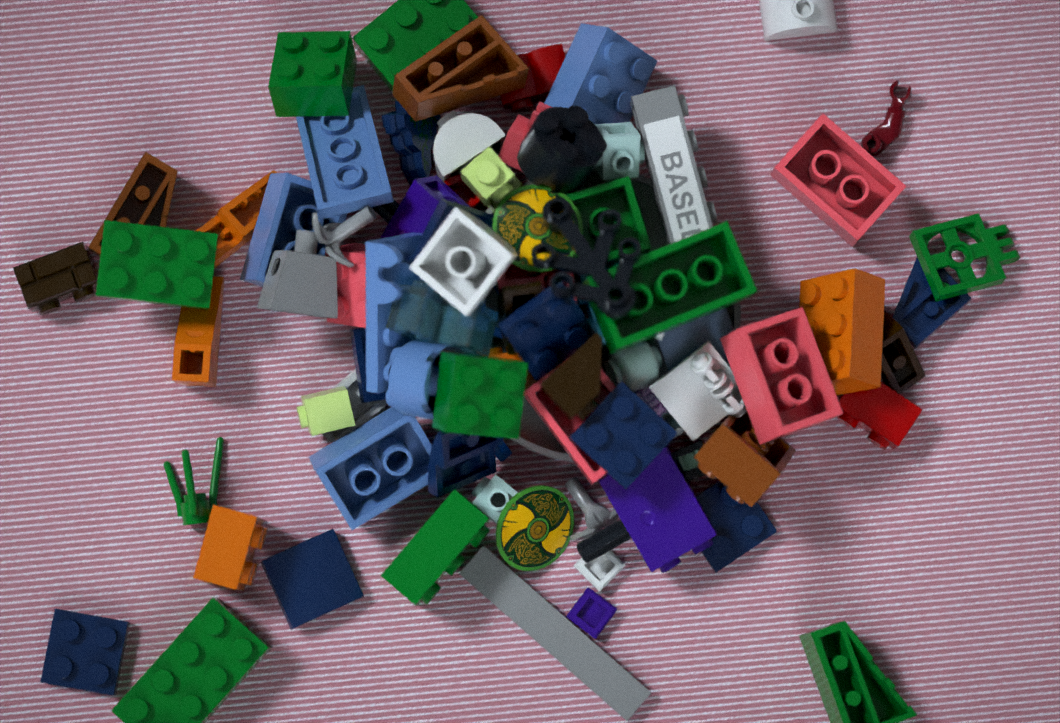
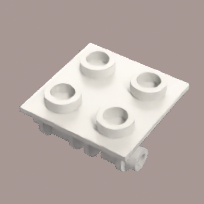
[649,341,747,441]

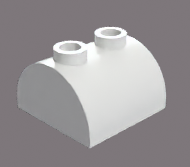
[759,0,837,41]
[433,110,506,181]
[409,207,517,316]

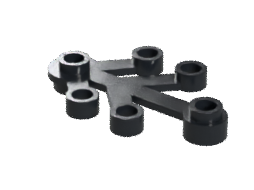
[531,198,641,319]

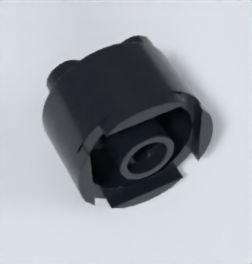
[517,105,607,195]

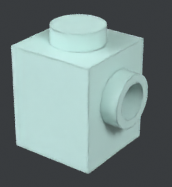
[471,474,518,525]

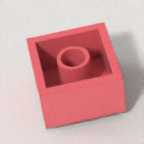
[325,243,366,328]

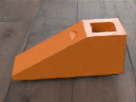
[172,277,224,387]

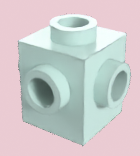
[595,122,645,182]

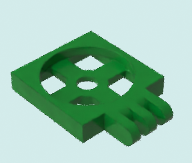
[909,213,1021,302]

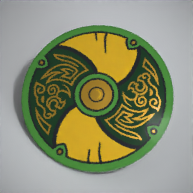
[492,185,583,272]
[496,485,574,571]

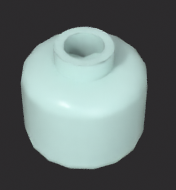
[604,341,663,392]

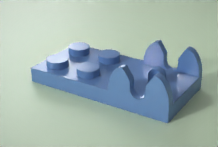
[296,85,394,220]
[366,232,437,393]

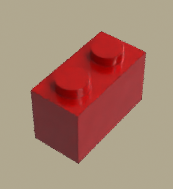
[836,382,923,450]

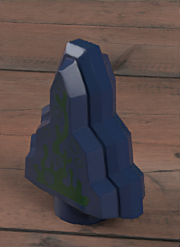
[381,100,441,186]

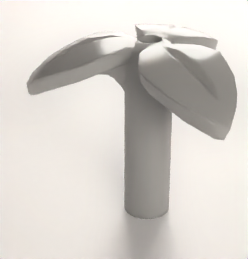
[312,206,377,268]
[565,477,619,540]

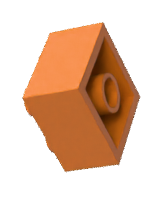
[193,505,268,591]

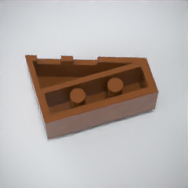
[392,15,529,122]

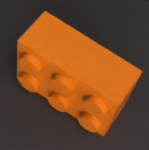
[799,268,885,396]

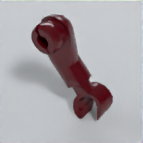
[861,80,912,156]

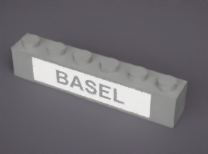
[630,85,718,245]

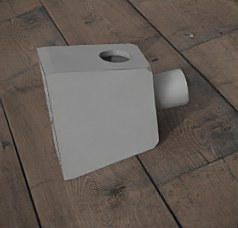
[257,230,338,319]

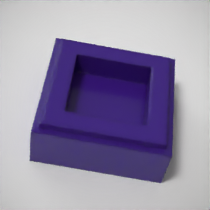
[566,587,618,639]

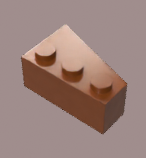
[88,152,178,256]

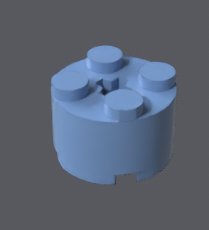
[386,340,464,420]

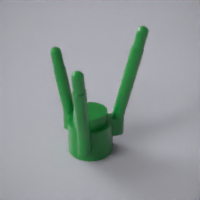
[164,437,224,525]

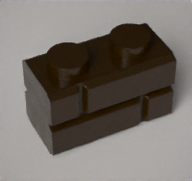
[13,242,98,315]

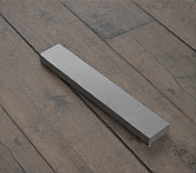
[459,546,651,721]

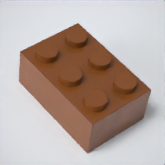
[693,411,796,508]

